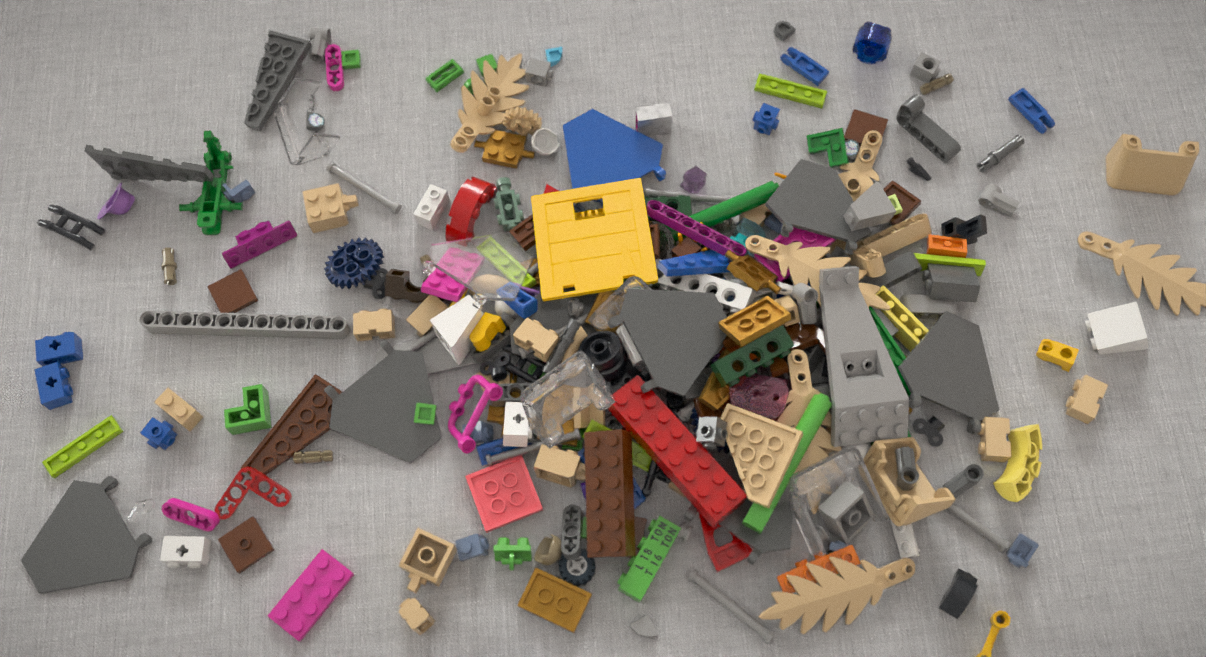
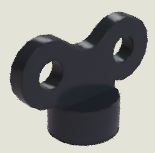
[363,268,388,299]
[480,352,511,382]
[913,415,945,447]

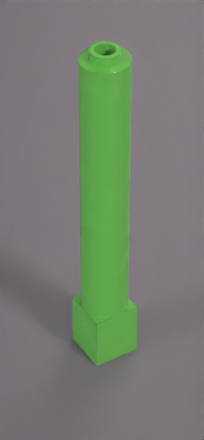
[742,393,832,534]

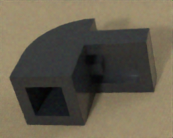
[941,214,987,245]
[939,568,978,619]

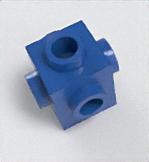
[752,103,780,135]
[140,417,178,450]

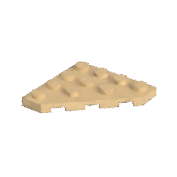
[720,404,803,509]

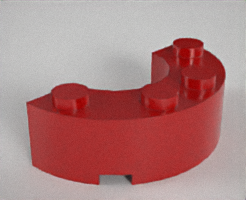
[445,176,498,249]

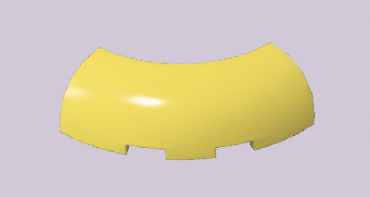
[993,424,1042,502]

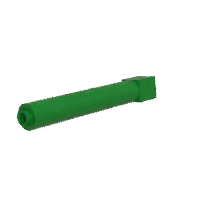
[659,181,779,252]

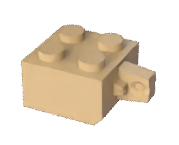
[302,183,359,233]
[534,444,585,488]
[399,528,457,593]

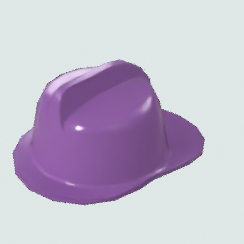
[97,182,135,220]

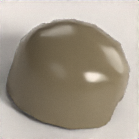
[534,534,562,566]

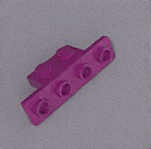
[222,220,298,269]

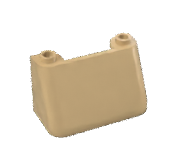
[1106,134,1199,195]
[861,437,956,526]

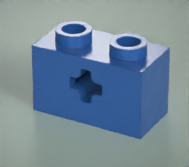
[35,332,83,366]
[34,362,73,410]

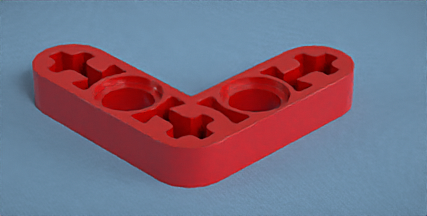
[215,466,292,519]

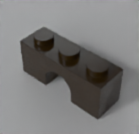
[385,269,444,303]

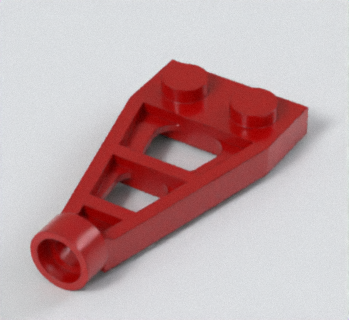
[698,511,752,573]

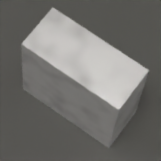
[635,103,672,137]

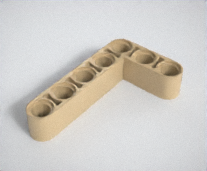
[847,214,932,277]

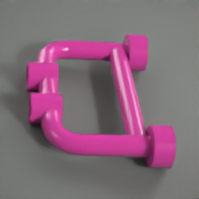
[448,374,503,454]

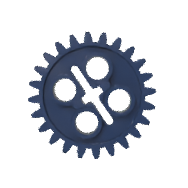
[324,237,384,289]

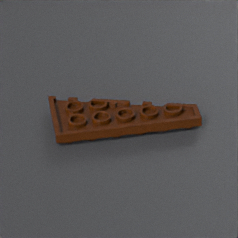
[241,374,342,475]

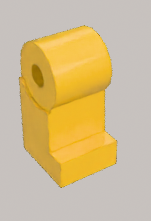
[469,312,506,351]
[1036,339,1079,372]

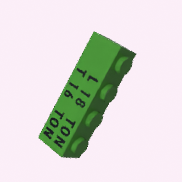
[617,516,681,603]

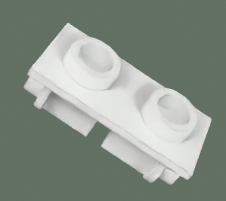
[890,519,920,559]

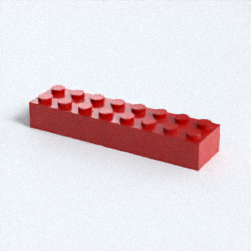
[606,375,747,528]

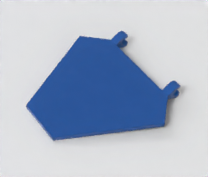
[563,109,666,208]

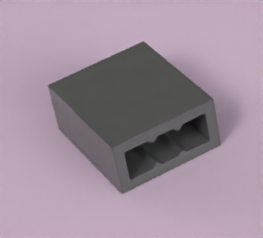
[922,263,980,302]

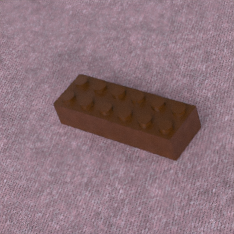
[584,429,636,557]

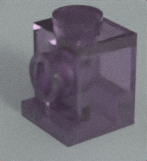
[680,165,707,194]

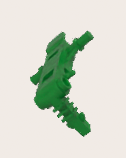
[179,131,243,235]

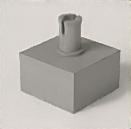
[818,481,874,544]

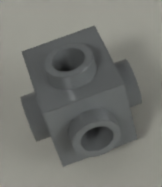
[696,417,727,450]

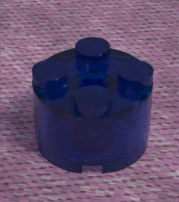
[852,22,892,64]

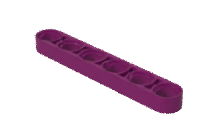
[646,200,747,256]

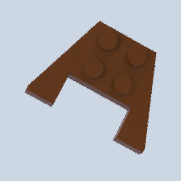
[766,317,826,378]

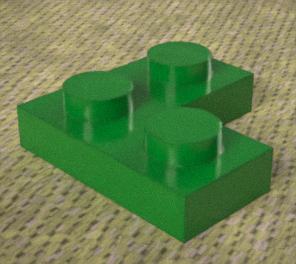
[806,128,849,168]

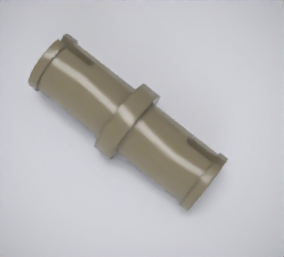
[161,247,177,285]

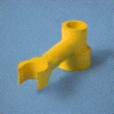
[976,611,1010,657]

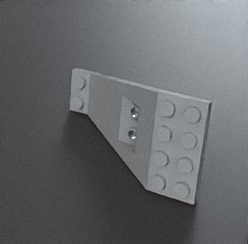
[819,266,909,447]

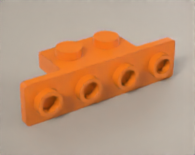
[777,545,860,593]

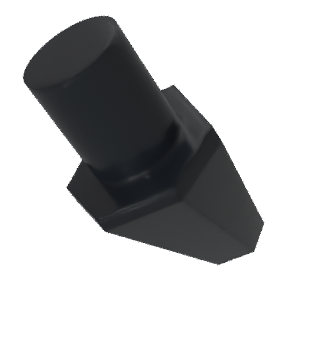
[906,157,932,181]

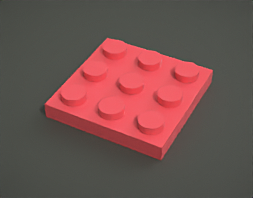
[465,455,543,533]

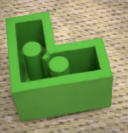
[224,384,272,435]

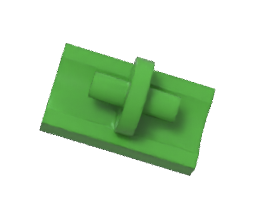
[493,537,532,570]

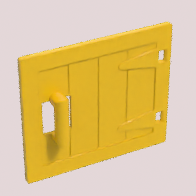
[531,178,658,302]

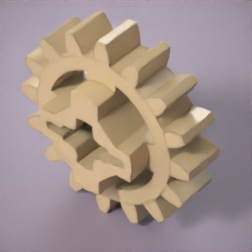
[502,106,542,136]

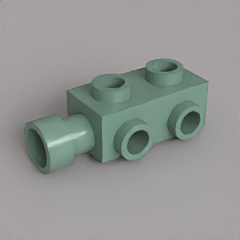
[494,177,524,231]

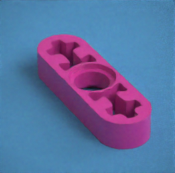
[325,44,344,91]
[161,498,220,531]

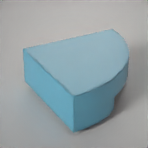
[545,47,563,67]

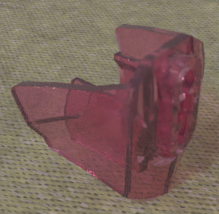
[729,374,790,421]

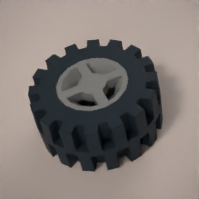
[558,547,596,587]

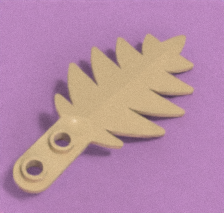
[450,53,529,153]
[828,131,882,254]
[1077,231,1206,316]
[745,235,890,311]
[777,349,842,514]
[759,556,915,634]

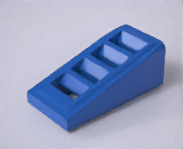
[496,283,538,319]

